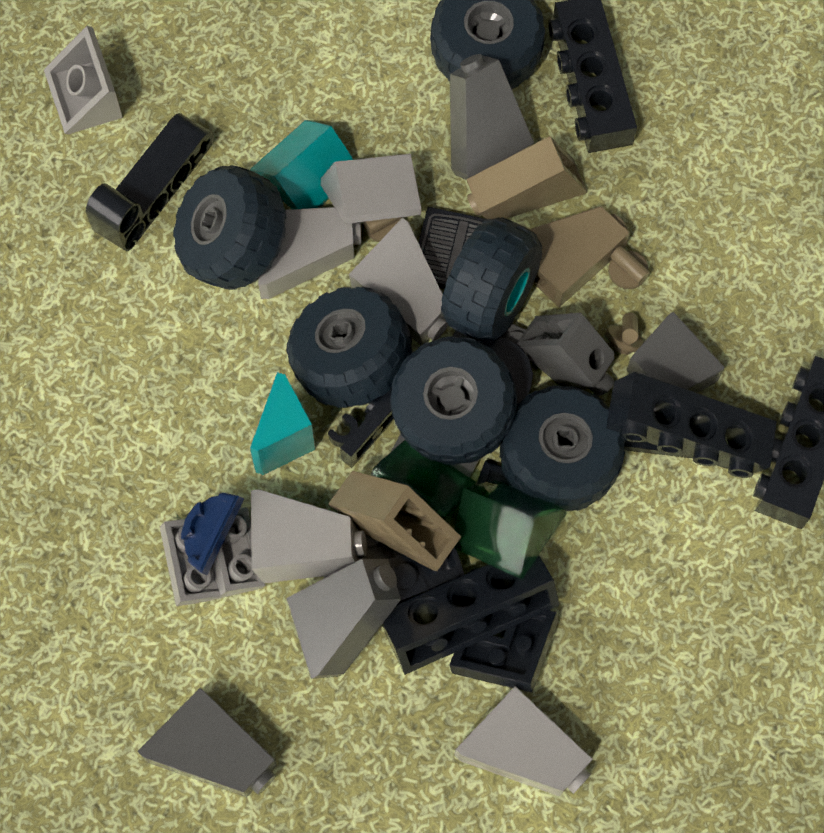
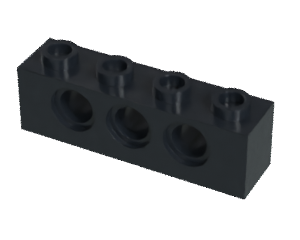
[548,0,637,153]
[752,356,824,529]
[606,372,777,478]
[382,545,560,675]

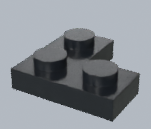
[449,610,559,693]

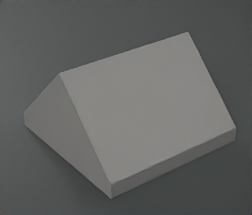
[44,26,123,134]
[321,154,421,224]

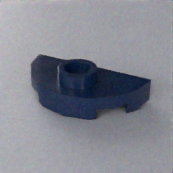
[181,493,244,575]

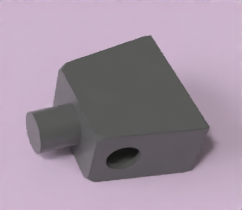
[627,312,725,393]
[516,313,614,396]

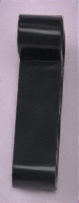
[86,113,214,251]

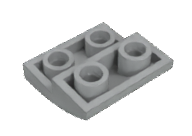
[160,507,265,607]

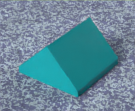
[250,120,354,209]
[250,372,315,475]

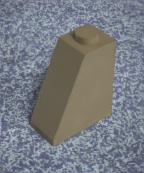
[466,136,588,219]
[529,206,630,308]
[328,470,461,571]

